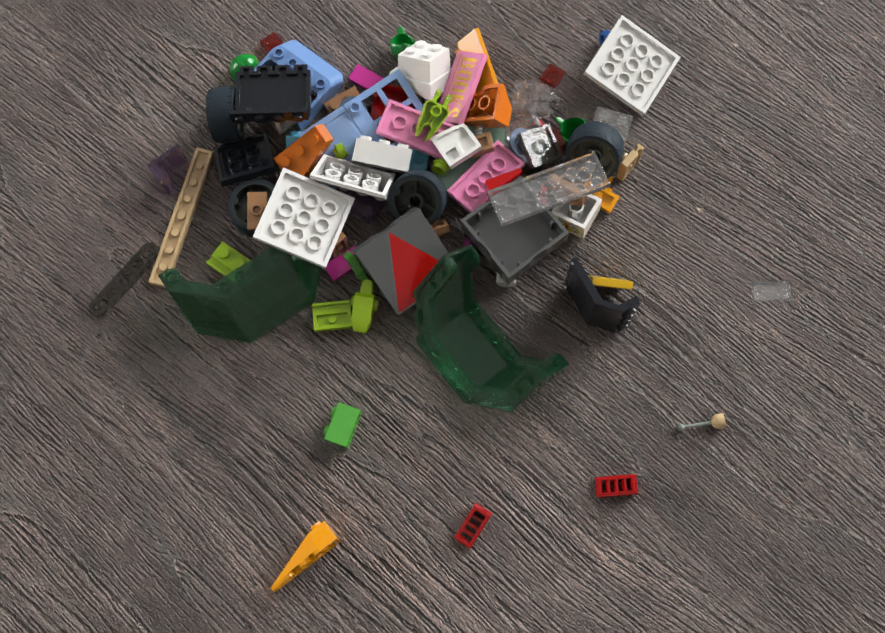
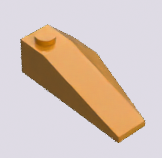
[271,521,340,592]

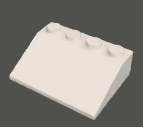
[309,154,396,201]

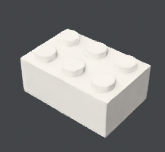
[351,135,412,174]

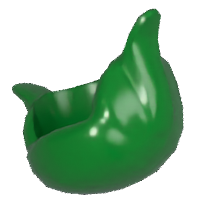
[390,26,415,59]
[230,53,260,83]
[555,117,586,146]

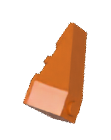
[464,83,512,128]

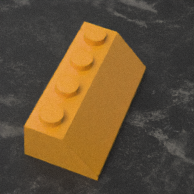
[455,28,499,93]

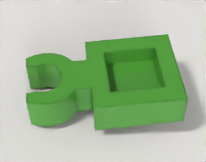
[343,251,368,283]

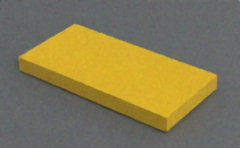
[588,275,633,290]

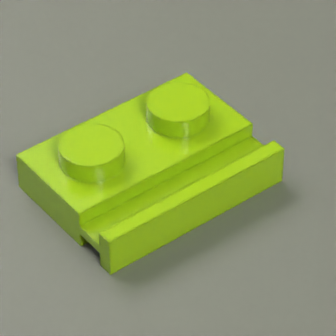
[206,241,253,285]
[312,300,353,332]

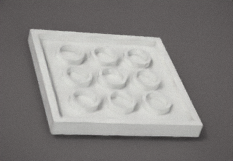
[583,15,680,116]
[253,167,355,269]

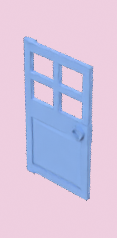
[298,69,423,190]

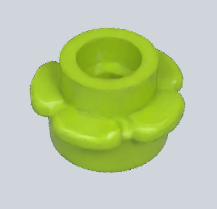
[333,143,349,160]
[432,158,450,175]

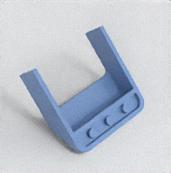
[254,40,344,132]

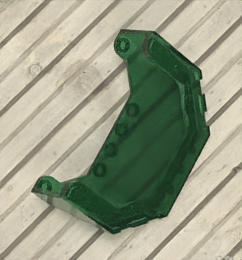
[413,245,569,412]
[158,247,322,343]

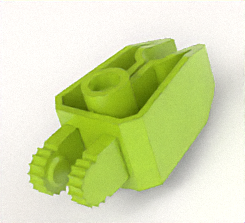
[415,89,452,142]
[350,279,379,334]

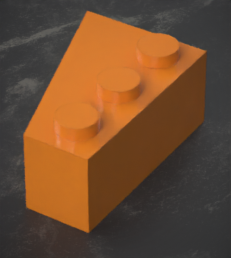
[273,124,334,178]

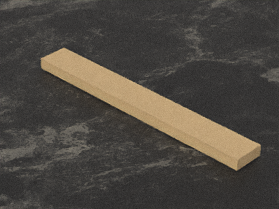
[148,147,215,289]

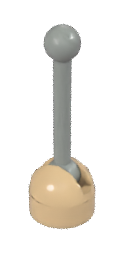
[677,413,726,432]

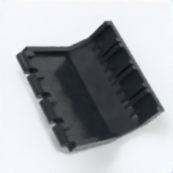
[229,64,311,124]
[564,258,641,332]

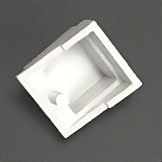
[389,41,451,100]

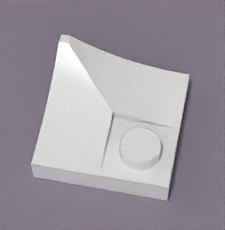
[431,123,483,169]

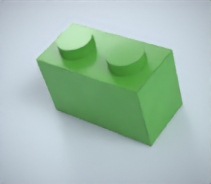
[323,402,362,450]

